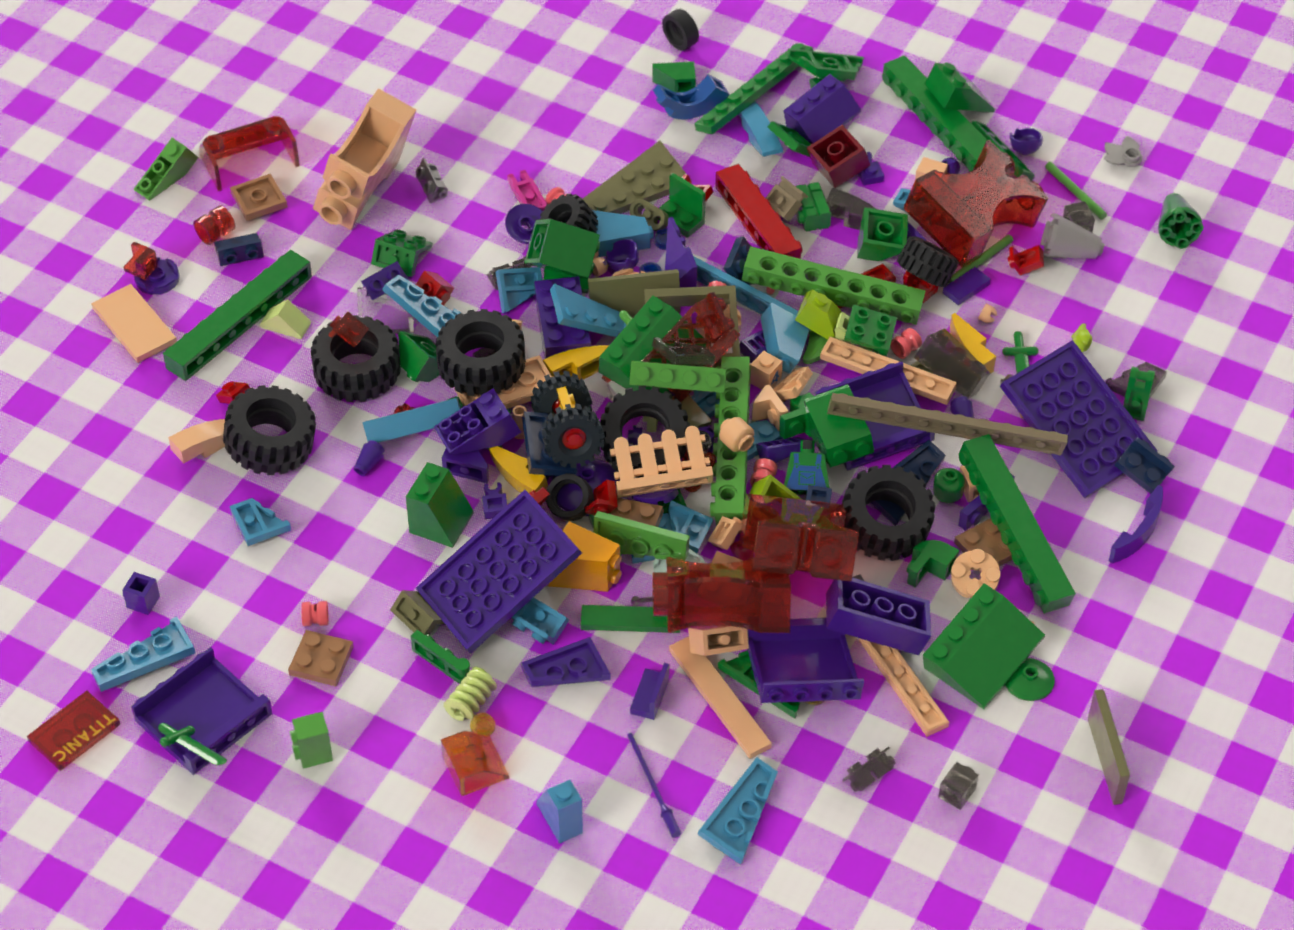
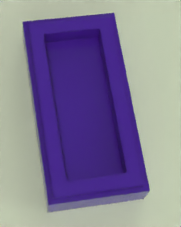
[943,267,991,306]

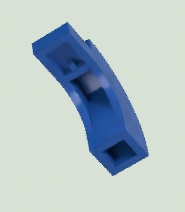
[653,74,730,120]

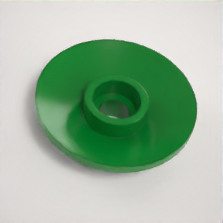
[1005,658,1055,701]

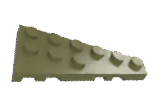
[583,141,687,214]

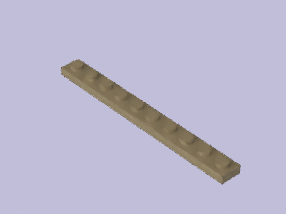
[827,393,1068,455]

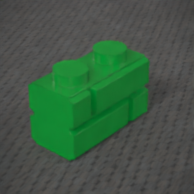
[796,182,831,232]

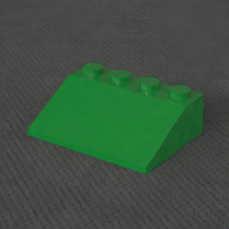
[599,296,709,394]
[922,583,1045,709]

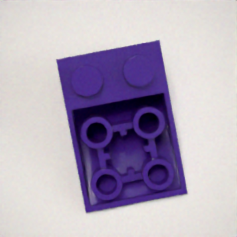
[434,389,521,455]

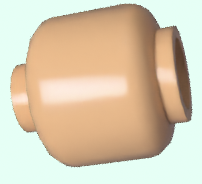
[719,417,754,452]

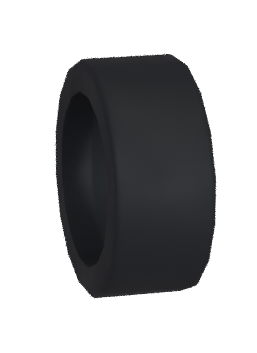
[662,9,699,51]
[546,474,594,521]

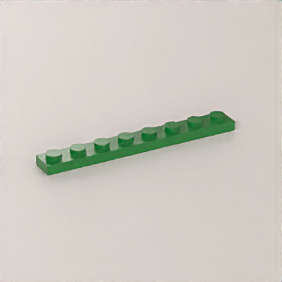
[694,43,813,135]

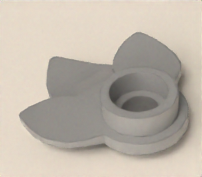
[1104,136,1142,167]

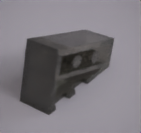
[914,328,990,399]

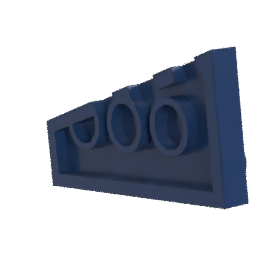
[870,440,946,526]

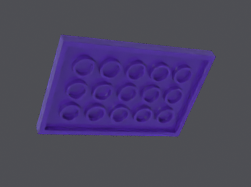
[1000,340,1158,498]
[416,490,582,654]

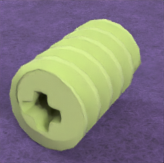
[444,667,497,721]

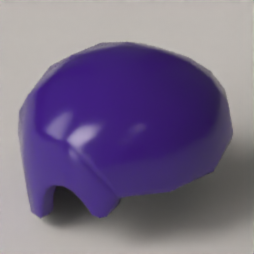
[1009,128,1043,155]
[606,239,639,272]

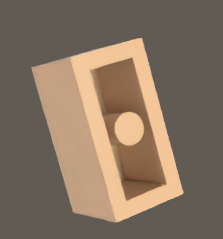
[688,621,749,656]

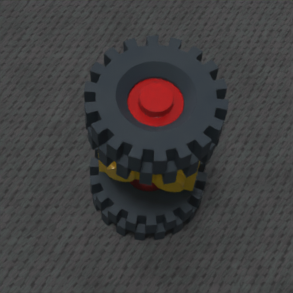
[531,371,605,468]

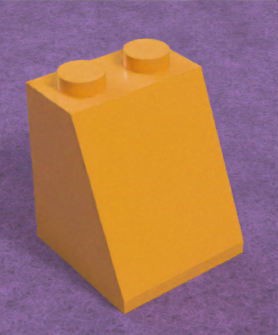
[547,521,622,592]

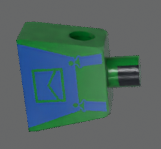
[784,440,830,495]

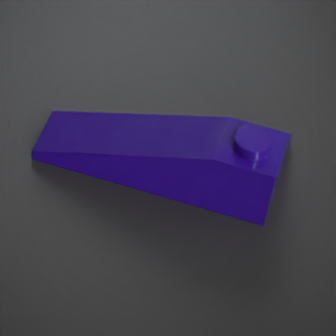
[665,217,697,288]

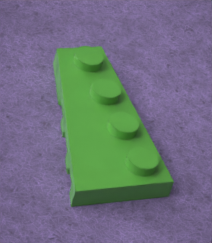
[593,511,690,561]

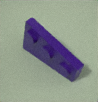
[521,637,611,687]

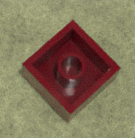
[807,125,870,188]

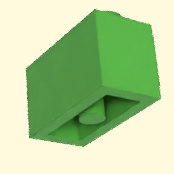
[289,712,333,769]

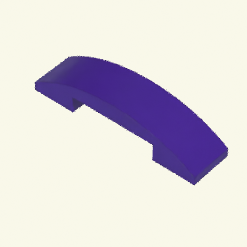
[1108,485,1163,564]

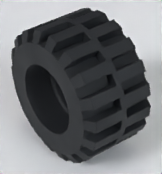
[538,193,598,233]
[897,236,959,287]

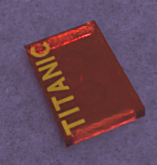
[26,690,121,771]

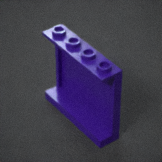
[815,361,935,471]
[747,618,864,703]
[131,647,272,775]

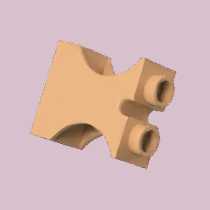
[313,88,417,230]

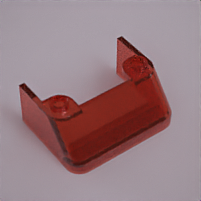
[199,116,300,191]

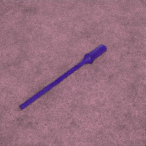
[628,733,681,838]

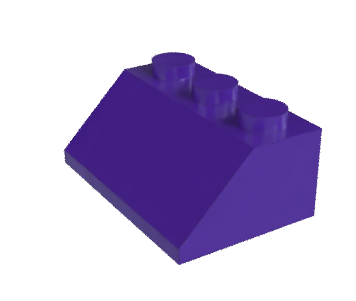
[783,74,861,144]

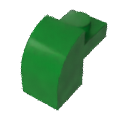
[779,392,813,439]
[906,540,959,588]

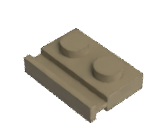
[766,176,808,222]

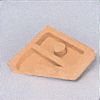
[772,366,813,402]

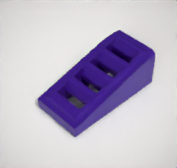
[739,330,767,363]
[756,437,804,463]

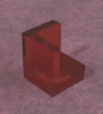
[123,241,158,280]

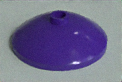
[552,459,620,516]

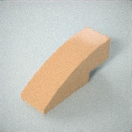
[168,419,225,463]

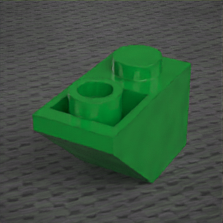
[652,62,696,93]

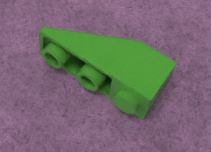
[133,137,199,201]

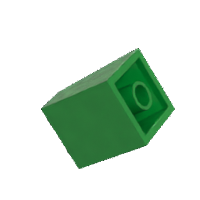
[524,219,600,278]
[804,384,874,468]
[406,462,474,548]

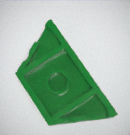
[786,48,864,81]
[718,650,800,719]

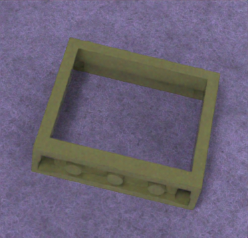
[644,285,740,368]

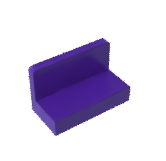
[630,662,669,720]

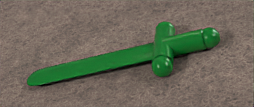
[1002,331,1039,373]
[158,723,227,765]

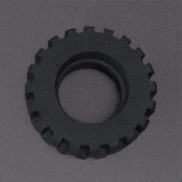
[436,309,526,397]
[311,315,401,402]
[223,385,316,475]
[600,385,690,478]
[839,465,936,561]

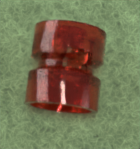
[193,205,236,245]

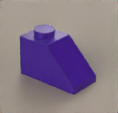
[442,448,489,484]

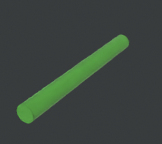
[1045,162,1107,220]
[948,234,1013,284]

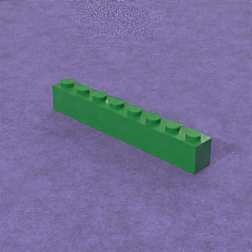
[882,55,1003,180]
[163,249,312,381]
[959,434,1076,614]

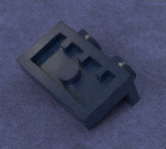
[214,233,264,266]
[723,236,765,285]
[1114,437,1175,494]

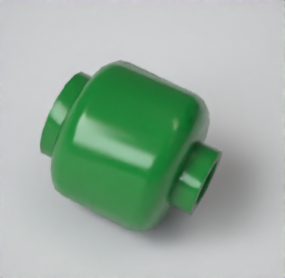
[933,468,965,503]

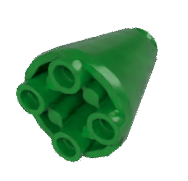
[1158,193,1204,249]

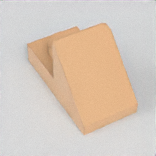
[752,384,789,431]

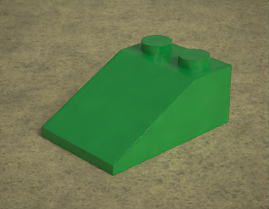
[924,62,995,113]

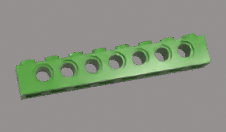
[742,246,925,325]
[710,356,751,526]

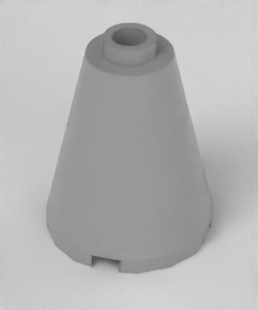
[1040,213,1104,259]

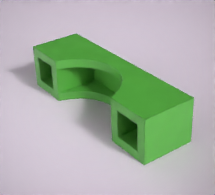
[629,361,726,393]

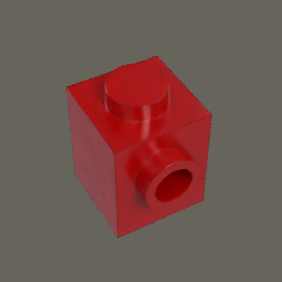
[416,270,454,305]

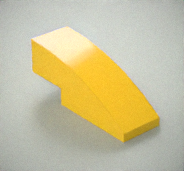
[950,313,996,380]
[543,345,609,380]
[489,446,548,493]

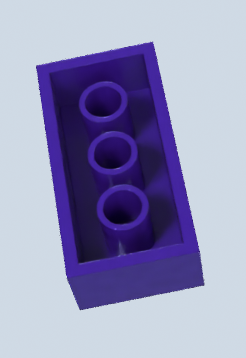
[534,276,591,359]
[826,573,931,655]

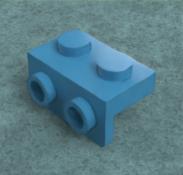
[511,597,569,645]

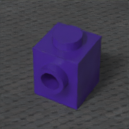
[122,572,160,615]

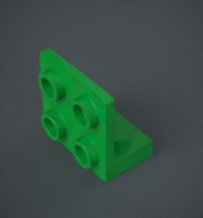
[658,173,706,238]
[371,229,433,277]
[844,305,897,357]

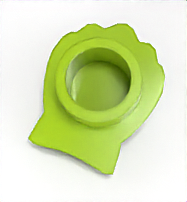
[1071,323,1092,352]

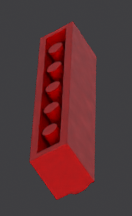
[715,164,803,259]

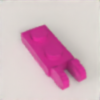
[507,170,547,211]

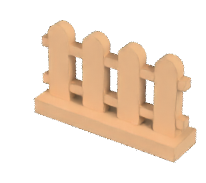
[610,426,713,498]

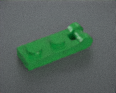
[1123,366,1155,421]
[410,630,470,684]

